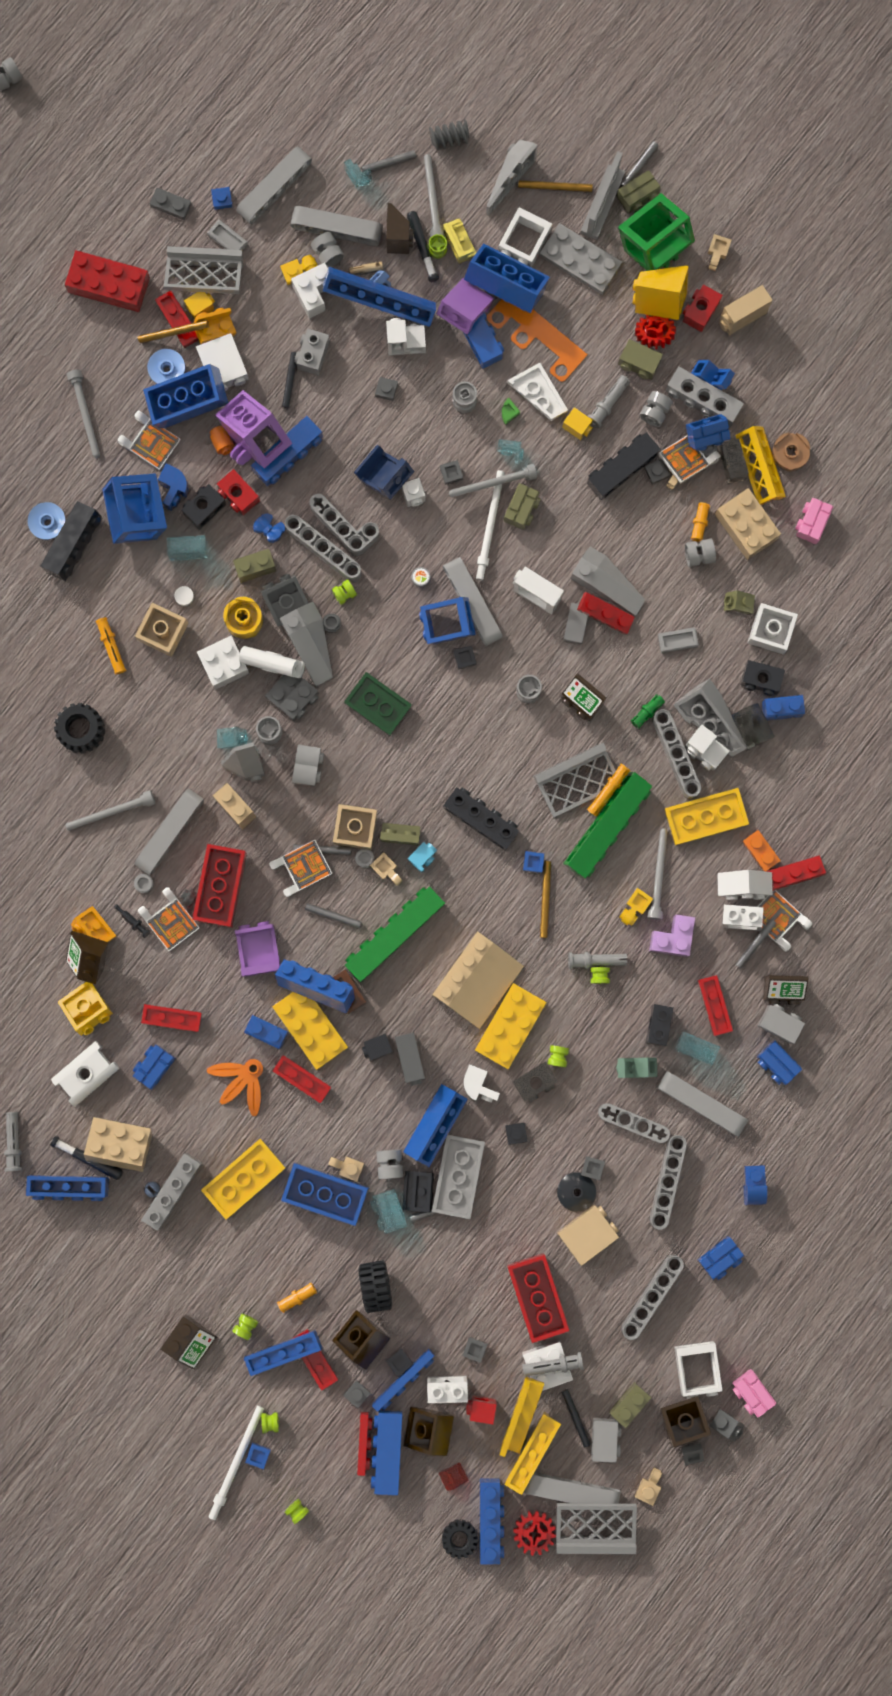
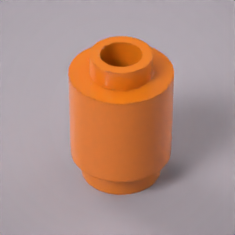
[209,426,235,455]

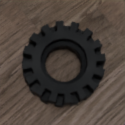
[442,1520,478,1559]

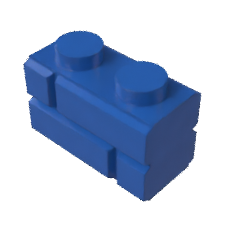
[686,414,730,451]
[762,695,805,721]
[244,1015,289,1049]
[757,1041,802,1085]
[133,1044,176,1090]
[697,1236,744,1280]

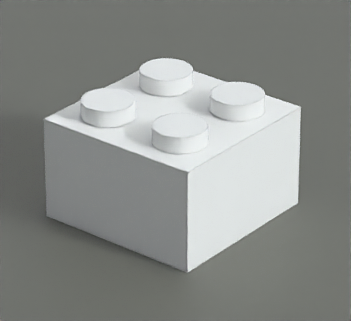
[747,603,798,655]
[197,636,249,690]
[522,1340,573,1391]

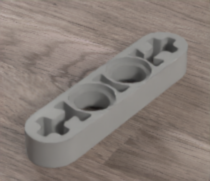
[598,1103,670,1143]

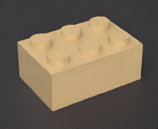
[715,488,781,560]
[84,1117,152,1172]

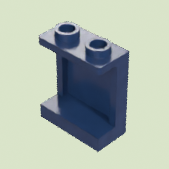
[354,445,415,500]

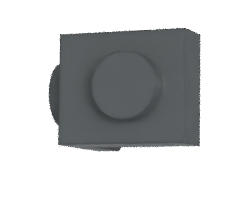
[710,1409,744,1442]

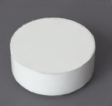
[174,586,194,606]

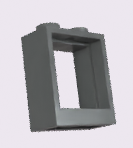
[395,1032,425,1086]

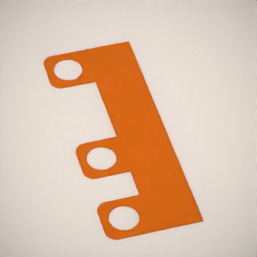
[487,299,588,382]

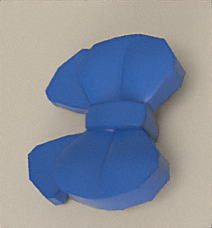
[253,514,285,543]

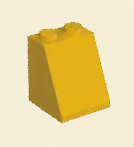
[632,266,689,320]

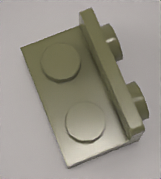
[380,823,420,846]

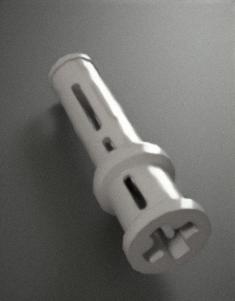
[588,375,630,428]
[568,952,627,969]
[4,1112,22,1172]
[522,1352,584,1377]

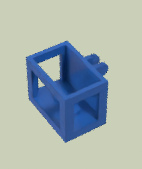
[102,473,167,544]

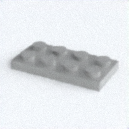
[539,223,622,294]
[432,1135,485,1219]

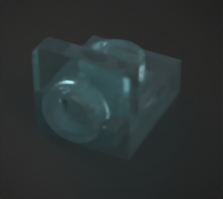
[344,159,372,188]
[497,439,524,465]
[217,727,248,749]

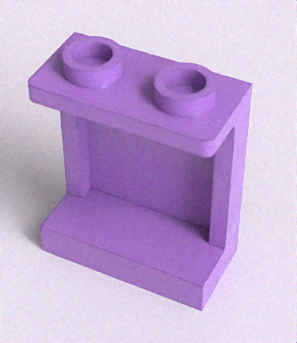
[436,278,494,334]
[235,921,280,977]

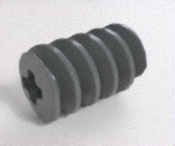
[429,119,469,150]

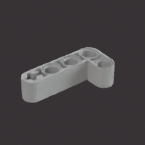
[310,494,379,556]

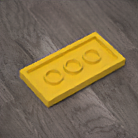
[664,788,749,846]
[475,983,547,1069]
[272,992,348,1070]
[201,1138,286,1220]

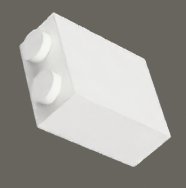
[196,333,249,391]

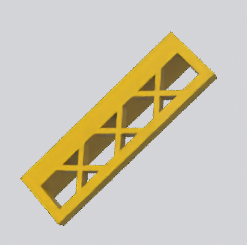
[735,426,786,505]
[499,1376,544,1457]
[504,1412,561,1495]

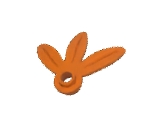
[207,1059,263,1116]

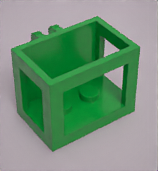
[618,193,695,271]

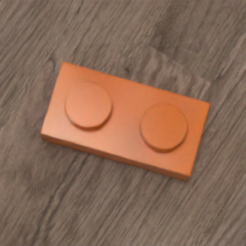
[742,830,781,872]

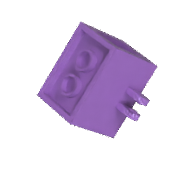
[215,390,292,468]

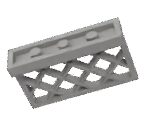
[580,151,625,240]
[164,246,243,294]
[533,743,616,818]
[556,1503,637,1554]

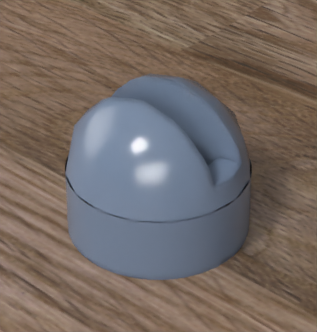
[144,1182,161,1198]

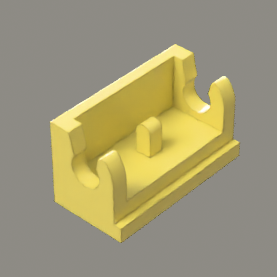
[443,219,477,264]

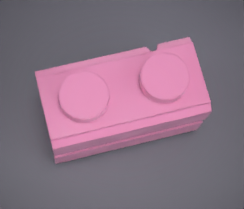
[795,498,833,544]
[732,1369,777,1417]

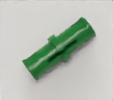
[630,694,665,729]

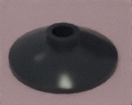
[557,1172,596,1212]

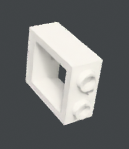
[498,207,552,268]
[513,567,564,615]
[723,905,763,931]
[674,1341,722,1399]
[427,1376,468,1403]

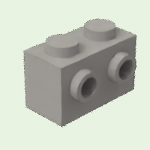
[294,329,330,376]
[757,1004,805,1044]
[591,1418,621,1462]

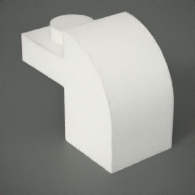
[464,1064,500,1103]

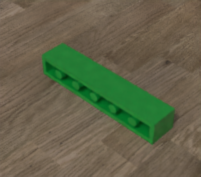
[563,772,652,879]
[345,886,445,983]

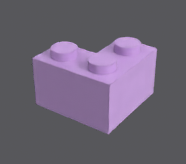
[649,915,695,957]

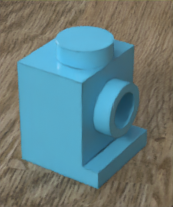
[408,842,437,873]

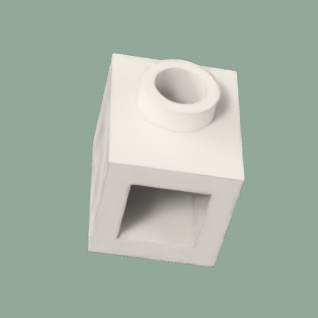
[402,478,425,507]

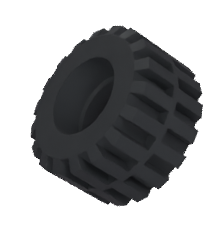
[54,703,105,754]
[358,1260,392,1313]

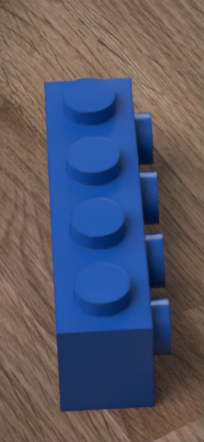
[251,416,323,487]
[275,959,355,1013]
[403,1084,468,1167]
[26,1175,109,1201]
[371,1410,403,1495]
[480,1478,504,1564]

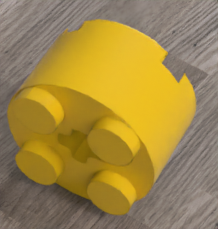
[223,597,263,639]

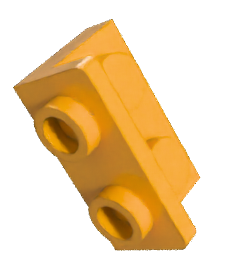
[194,308,237,344]
[71,906,116,942]

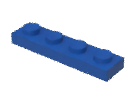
[244,1330,323,1376]
[372,1349,434,1412]

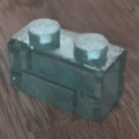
[167,535,208,561]
[675,1032,720,1065]
[370,1188,407,1234]

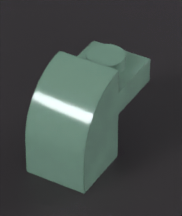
[616,1058,657,1078]

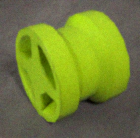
[590,967,610,984]
[261,1412,279,1434]
[284,1498,309,1524]

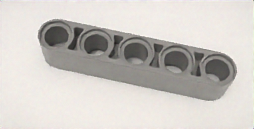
[236,146,312,224]
[290,206,383,246]
[285,515,361,582]
[443,557,503,646]
[653,709,701,799]
[134,788,204,876]
[657,1071,749,1137]
[649,1135,687,1230]
[621,1255,684,1340]
[523,1472,621,1511]

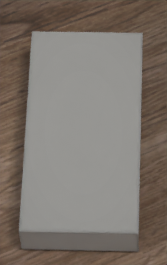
[207,220,248,251]
[563,603,588,644]
[658,627,699,653]

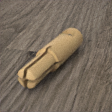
[349,262,383,274]

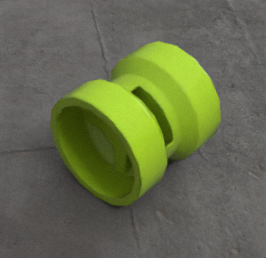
[429,234,447,259]
[331,579,357,605]
[547,1045,570,1068]
[232,1313,259,1340]

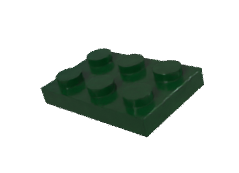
[344,672,412,736]

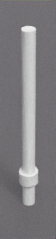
[476,471,505,581]
[208,1405,264,1520]

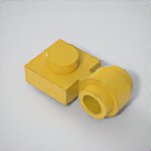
[280,255,318,285]
[619,888,653,926]

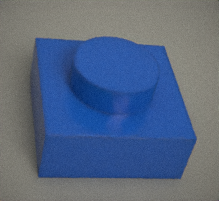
[211,187,233,210]
[523,851,545,873]
[245,1442,271,1469]

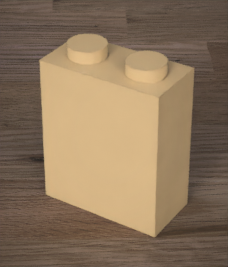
[719,285,773,336]
[213,783,256,830]
[557,1205,619,1266]

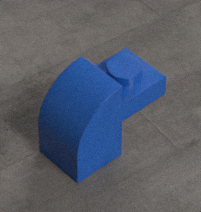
[691,360,735,390]
[158,463,189,511]
[743,1165,767,1205]

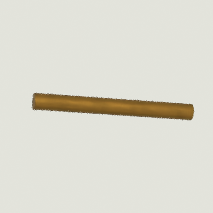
[518,180,593,192]
[138,320,209,343]
[540,861,551,938]

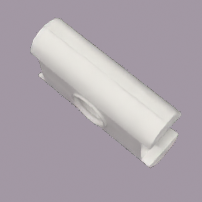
[239,646,305,678]
[51,1041,120,1107]

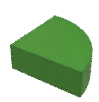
[502,398,520,425]

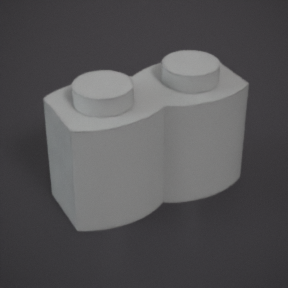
[292,745,324,787]

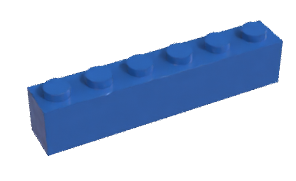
[323,267,436,327]

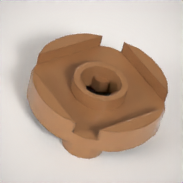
[772,433,810,472]

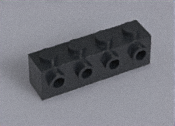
[587,432,661,501]
[40,501,102,582]
[443,787,520,851]

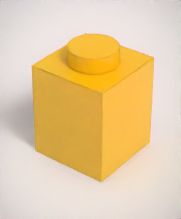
[184,292,215,320]
[562,407,593,440]

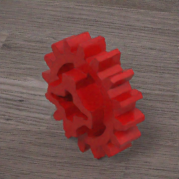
[635,315,676,350]
[513,1510,556,1556]

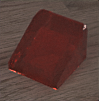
[439,1462,468,1491]

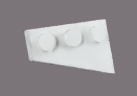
[507,363,568,421]

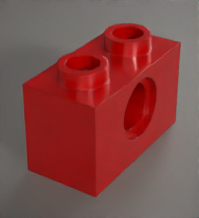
[682,284,723,332]
[217,469,260,516]
[466,1395,497,1425]

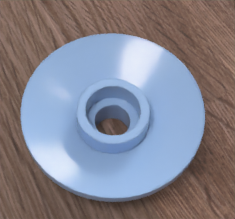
[147,349,185,384]
[28,502,66,540]

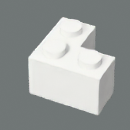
[291,263,328,319]
[386,318,426,355]
[684,725,729,771]
[718,870,773,900]

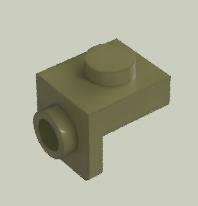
[724,590,755,614]

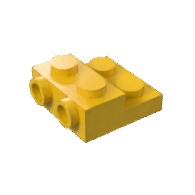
[58,982,113,1036]

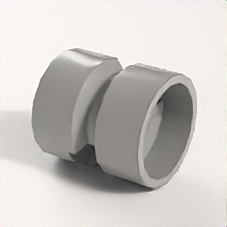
[0,57,23,92]
[311,232,344,268]
[452,381,477,413]
[639,391,673,427]
[685,538,716,567]
[516,675,542,704]
[256,716,282,745]
[376,1149,403,1179]

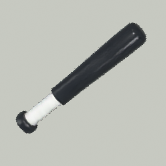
[406,211,439,282]
[50,1136,123,1180]

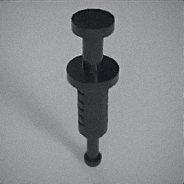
[114,904,151,938]

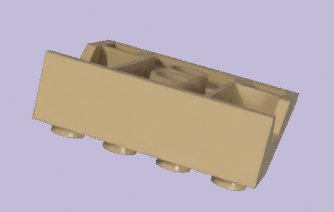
[432,931,524,1029]

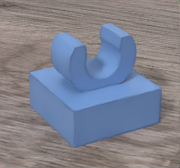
[370,271,391,287]

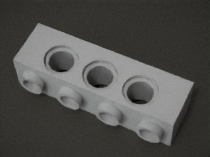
[666,366,744,428]
[141,1153,203,1231]

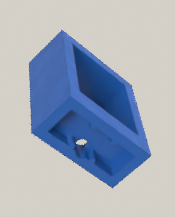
[419,597,476,645]

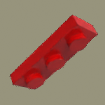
[155,291,199,348]
[577,592,635,634]
[766,855,826,891]
[698,975,733,1036]
[141,1004,202,1032]
[273,1055,332,1103]
[292,1328,338,1391]
[357,1412,372,1476]

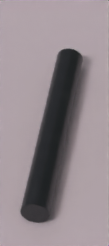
[282,352,296,408]
[561,1389,591,1448]

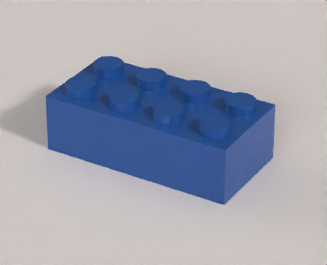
[464,243,550,313]
[143,364,228,428]
[281,1163,369,1226]

